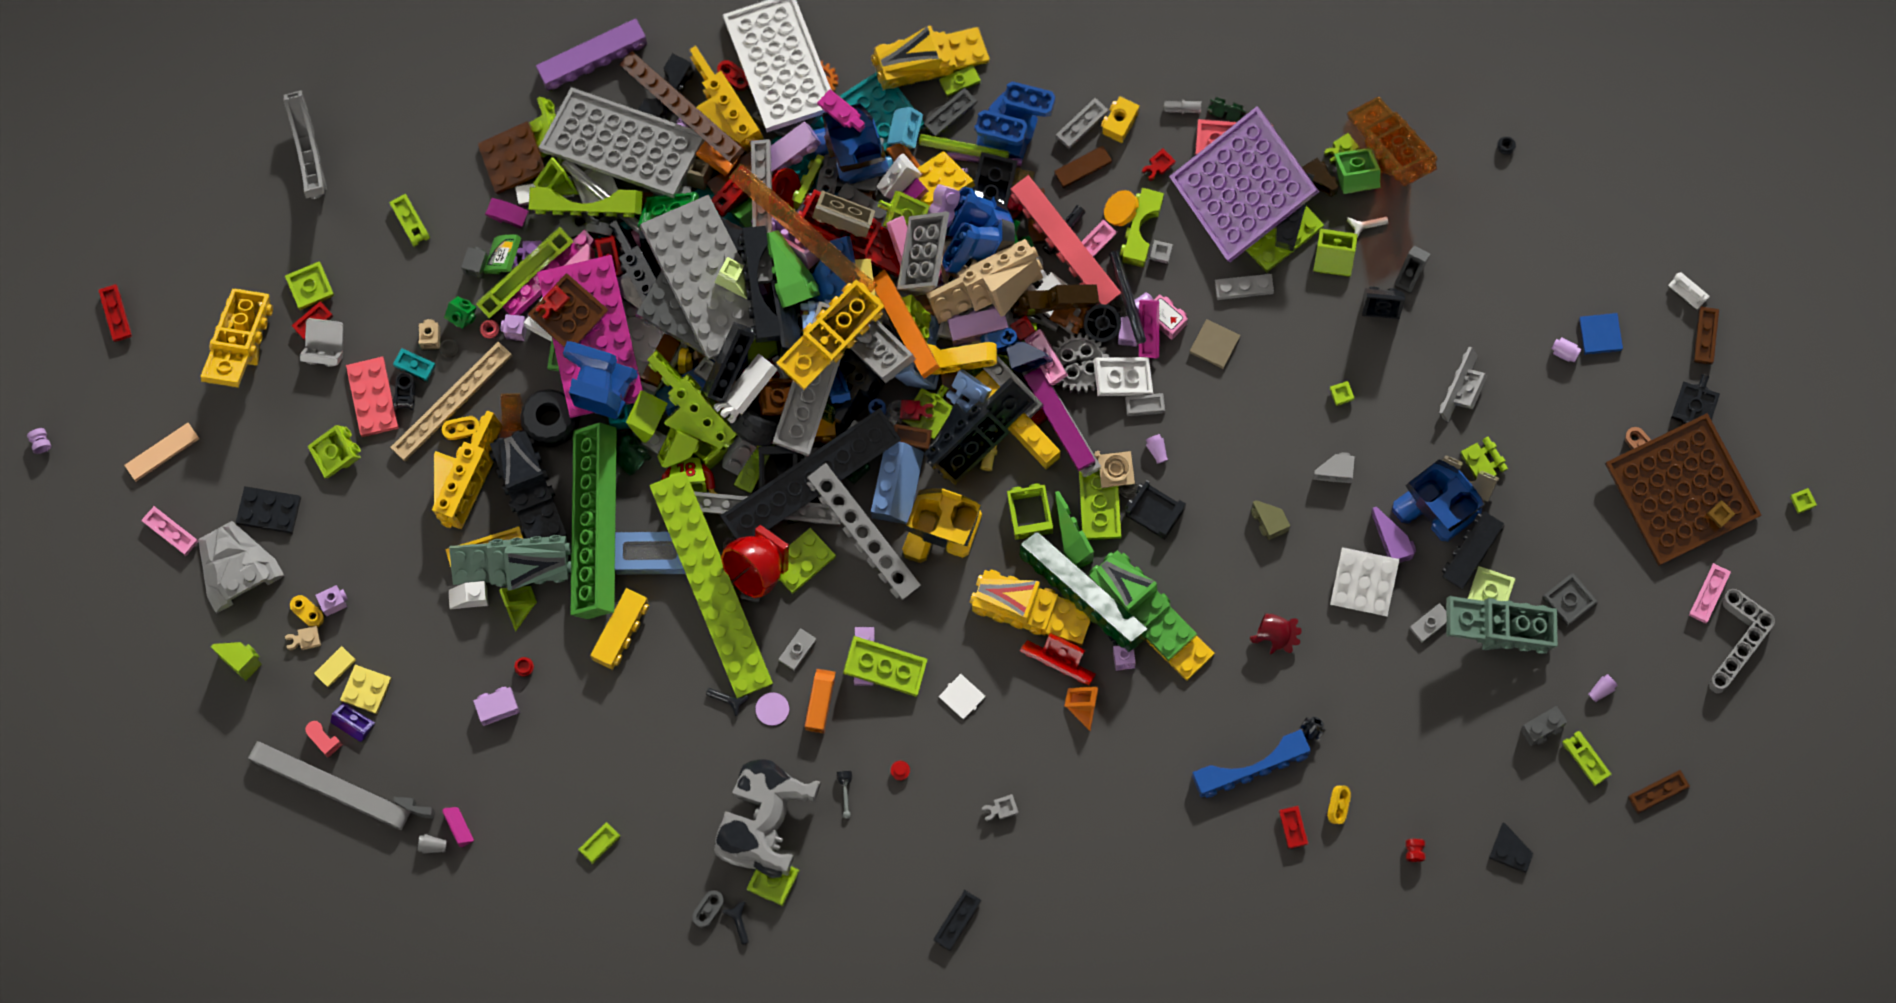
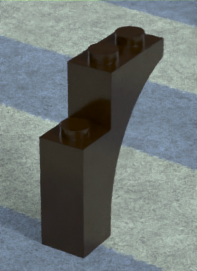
[1302,157,1339,197]
[1010,284,1099,319]

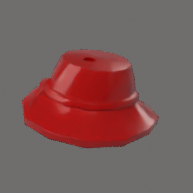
[772,168,801,213]

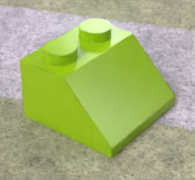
[657,427,699,468]
[211,642,262,681]

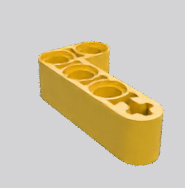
[928,342,997,375]

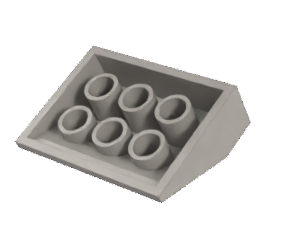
[897,211,949,296]

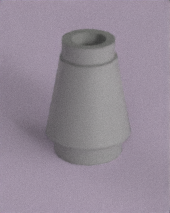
[418,834,447,854]

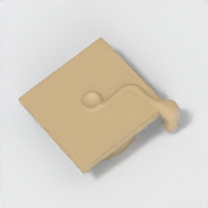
[1094,451,1135,488]

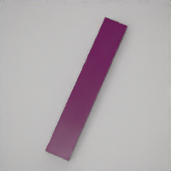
[1024,368,1095,471]

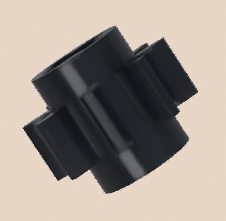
[1300,716,1326,741]

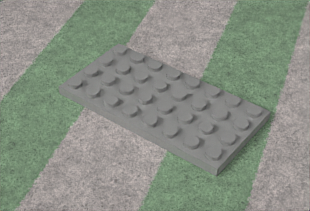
[539,87,705,198]
[640,195,755,360]

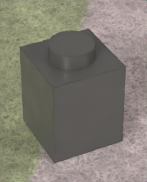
[461,247,488,278]

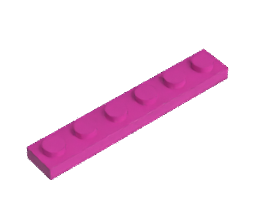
[502,229,595,316]

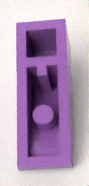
[1371,507,1416,563]

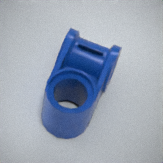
[980,328,1018,354]

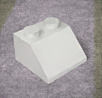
[876,153,922,200]

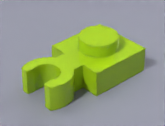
[1324,133,1359,164]

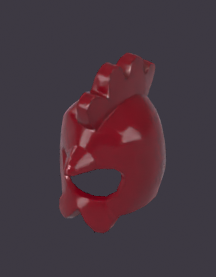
[1250,613,1302,654]

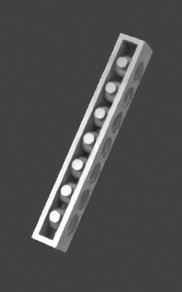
[807,463,921,600]

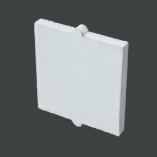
[939,674,986,720]

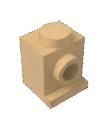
[419,319,440,350]

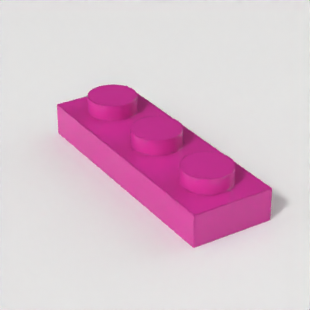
[1139,300,1159,358]

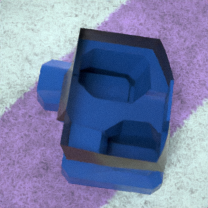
[812,103,889,185]

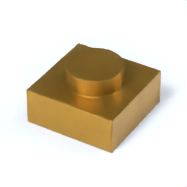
[1707,500,1735,528]

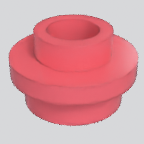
[480,320,499,339]

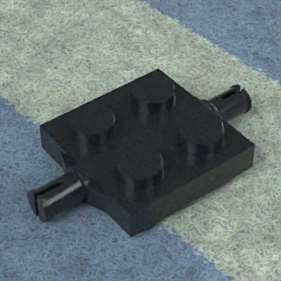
[1671,374,1720,424]

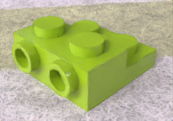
[307,425,361,478]

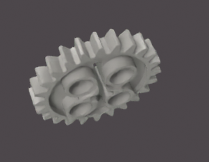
[1052,333,1109,394]

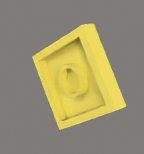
[340,665,392,715]

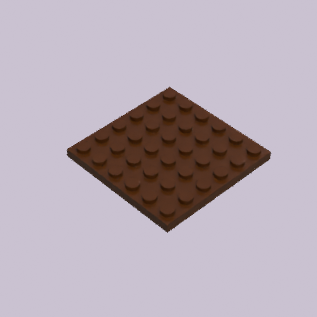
[1605,413,1762,566]

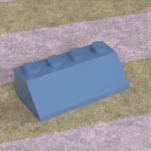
[871,442,924,524]

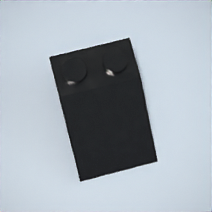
[972,152,1018,207]
[1362,287,1405,319]

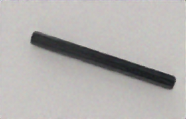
[1109,251,1146,344]

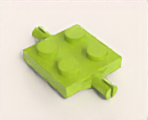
[878,191,930,229]
[902,385,953,440]

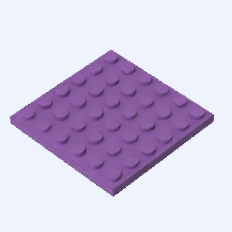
[1169,107,1319,262]

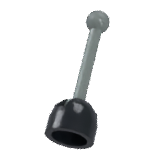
[836,771,852,819]

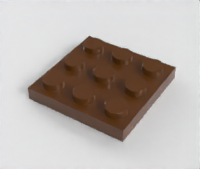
[478,121,545,194]
[528,273,609,348]

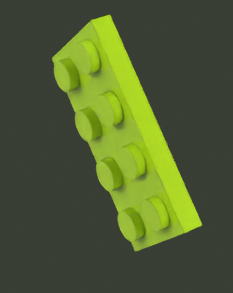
[1246,206,1324,273]
[1079,470,1121,540]
[843,636,928,697]

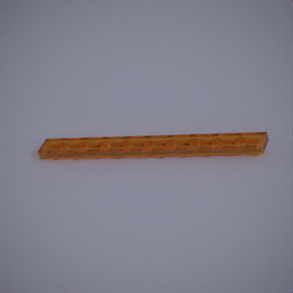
[729,163,877,293]

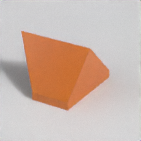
[1064,687,1098,731]

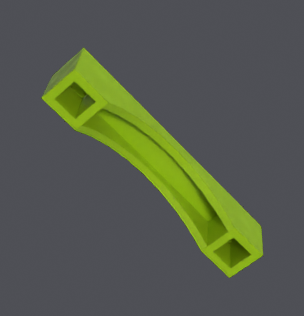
[529,187,642,218]
[476,227,573,318]

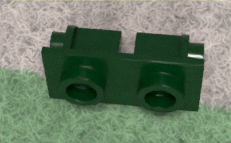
[1207,97,1247,122]

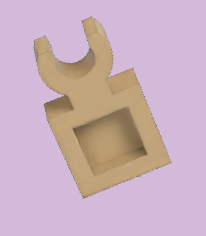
[285,626,321,650]

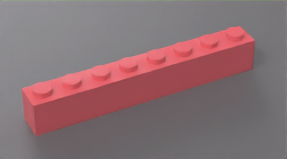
[1010,175,1121,305]

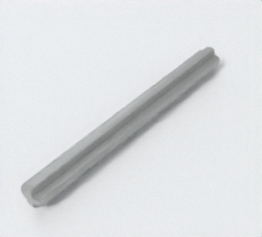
[562,160,642,235]

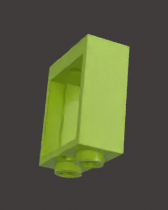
[1007,483,1053,540]

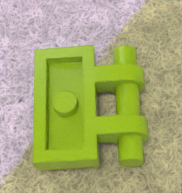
[1460,436,1508,479]

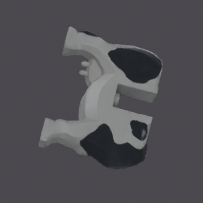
[714,759,821,878]

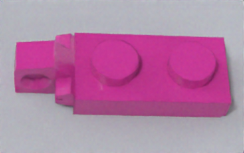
[817,89,865,132]

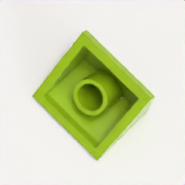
[626,390,668,443]

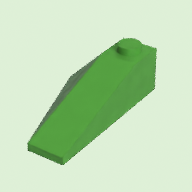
[1055,491,1094,569]

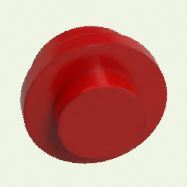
[514,657,534,677]
[891,761,910,780]

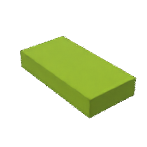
[578,822,621,864]

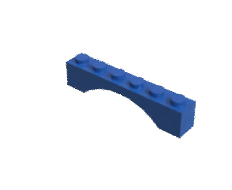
[1192,729,1311,798]

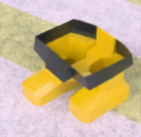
[902,488,982,563]

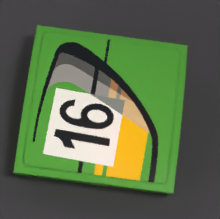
[483,235,521,274]

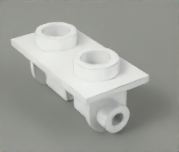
[1668,272,1710,310]

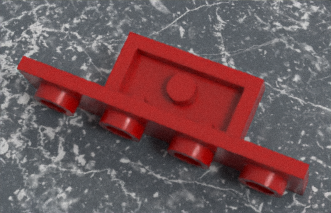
[1020,633,1096,685]

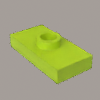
[939,65,981,97]

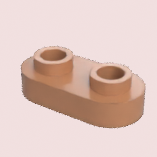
[1625,427,1651,449]

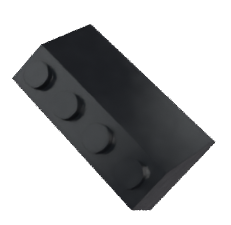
[769,279,803,359]

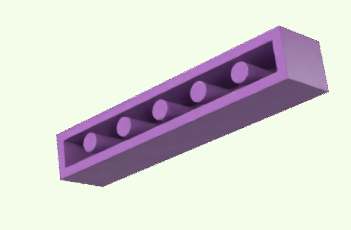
[536,19,647,91]

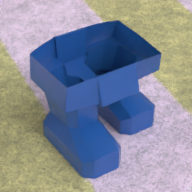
[974,81,1055,160]
[563,341,638,419]

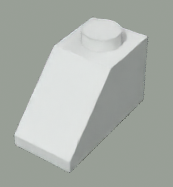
[449,581,489,609]

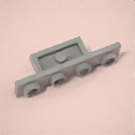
[1439,347,1487,422]

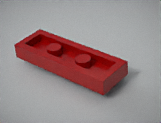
[98,284,133,343]

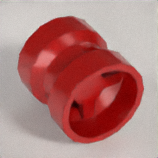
[1405,839,1426,862]

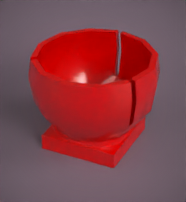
[721,525,789,598]

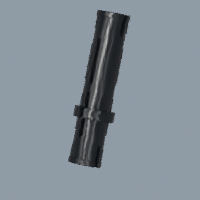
[1042,205,1086,255]

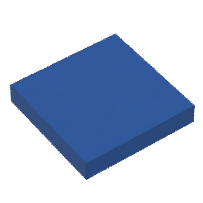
[1579,313,1623,355]

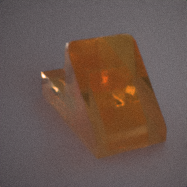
[501,393,523,431]

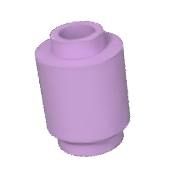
[1551,337,1581,362]

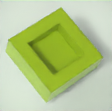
[1330,381,1354,406]
[1790,488,1817,514]

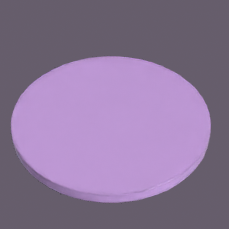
[756,693,789,726]

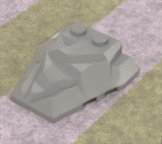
[198,521,284,614]

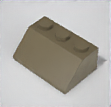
[812,191,875,238]

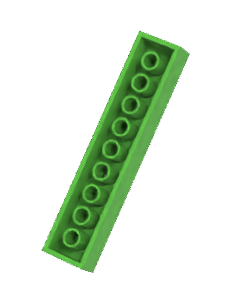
[571,423,616,619]

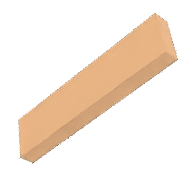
[124,423,199,481]

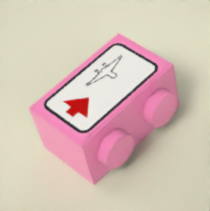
[1154,294,1188,340]

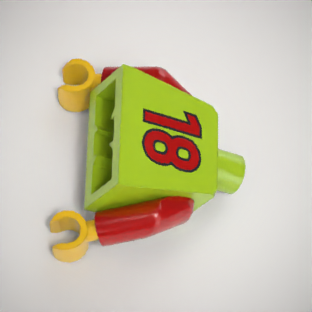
[662,455,717,494]

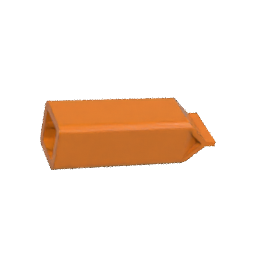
[804,669,836,734]

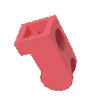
[306,721,342,758]

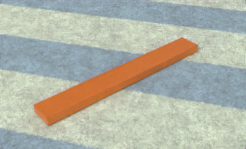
[873,269,940,379]

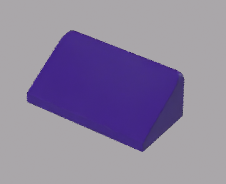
[330,702,375,742]

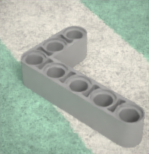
[1709,589,1775,693]

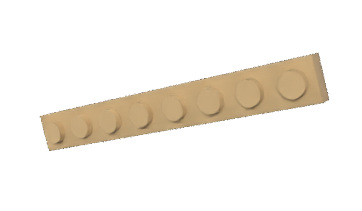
[390,342,512,462]

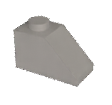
[1313,452,1355,483]

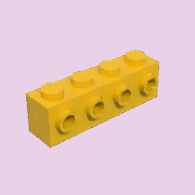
[590,588,649,670]

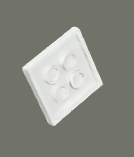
[1330,547,1399,616]

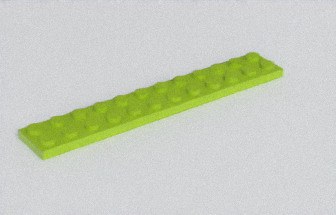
[649,471,773,698]

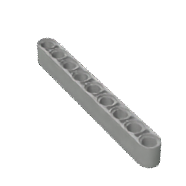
[248,741,411,830]

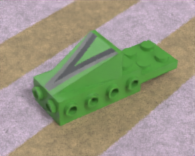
[1089,550,1197,661]

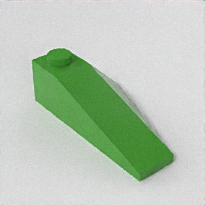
[767,230,820,308]

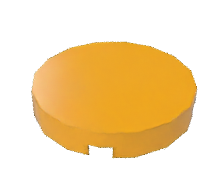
[1104,190,1139,226]

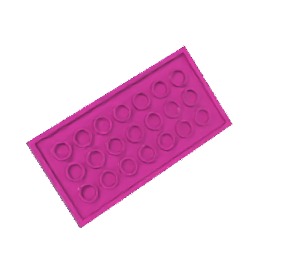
[537,255,643,418]

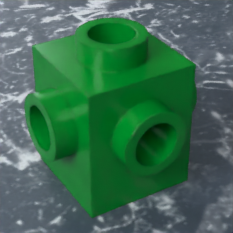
[444,296,477,329]

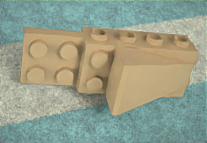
[926,239,1043,324]

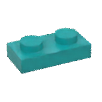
[393,348,436,382]

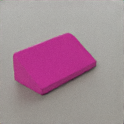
[442,807,474,848]

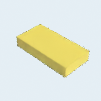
[314,646,356,688]

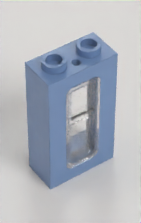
[615,532,686,575]

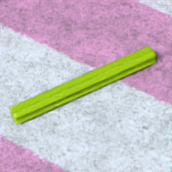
[919,134,1009,158]

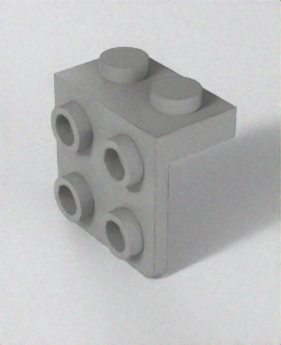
[300,318,344,367]

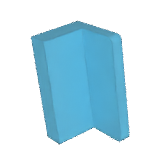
[887,107,923,149]

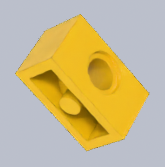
[1101,96,1140,143]

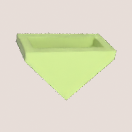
[714,257,747,299]

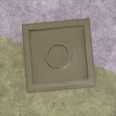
[1189,319,1240,369]

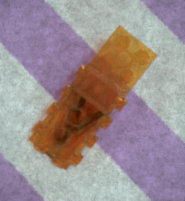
[1347,96,1438,186]

